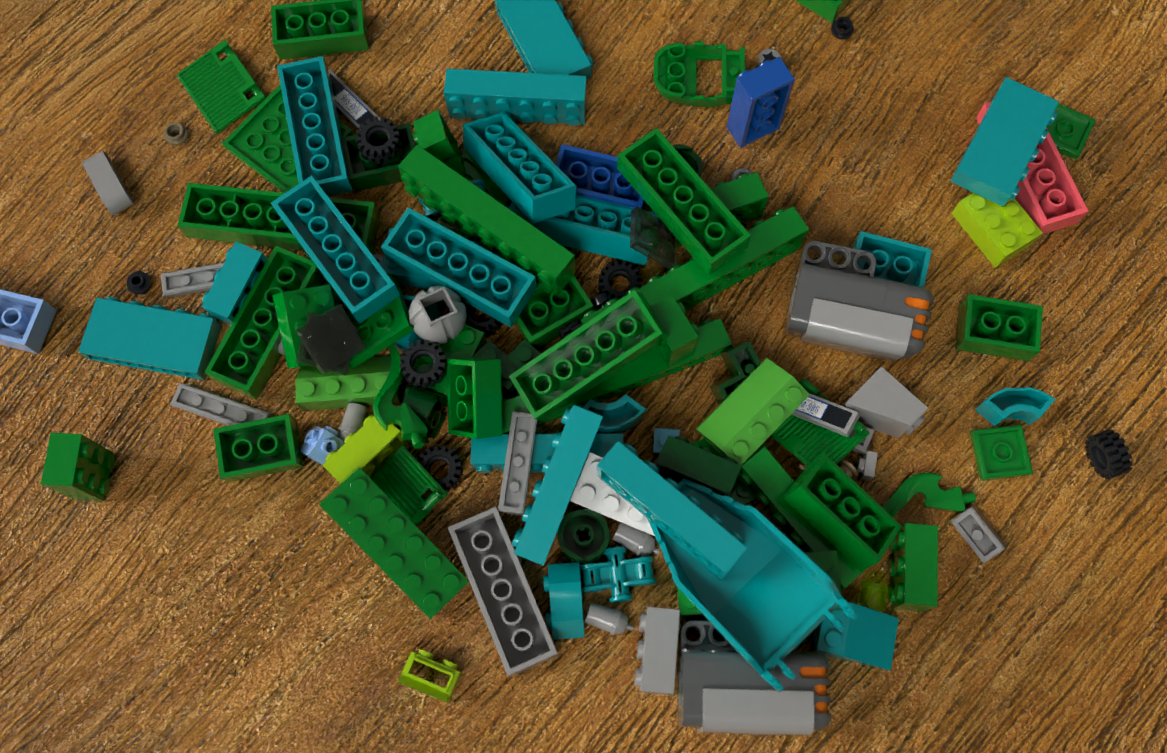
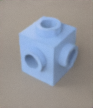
[299,426,344,465]

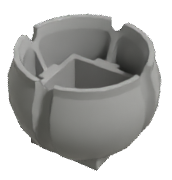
[409,286,467,344]

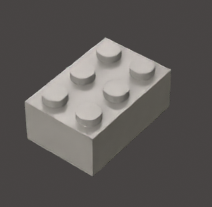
[634,607,680,696]

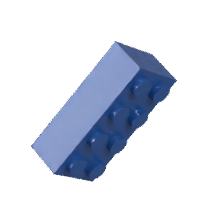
[726,57,795,148]
[555,144,645,210]

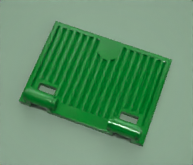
[176,40,266,134]
[770,379,870,466]
[370,445,448,527]

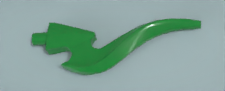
[373,344,428,449]
[881,473,976,517]

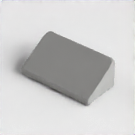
[951,505,1007,563]

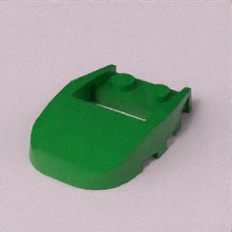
[653,41,745,108]

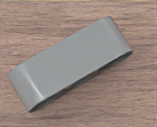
[82,151,134,216]

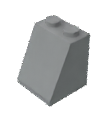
[844,367,928,438]

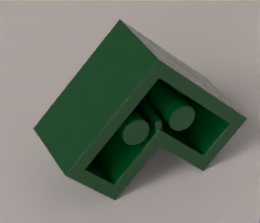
[473,339,541,398]
[710,341,761,405]

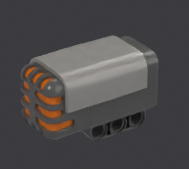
[784,241,934,361]
[677,621,832,735]

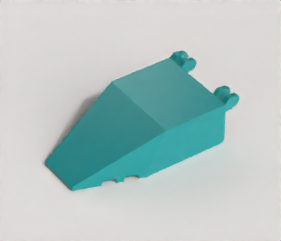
[648,478,858,692]

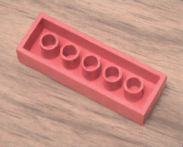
[976,101,1089,235]

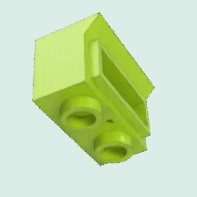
[397,649,462,703]

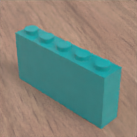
[495,0,594,79]
[950,77,1059,207]
[78,297,221,381]

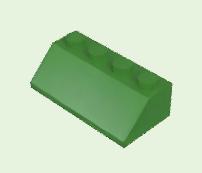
[295,356,401,411]
[696,358,810,465]

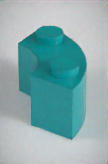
[975,387,1056,426]
[583,394,646,434]
[543,562,585,640]

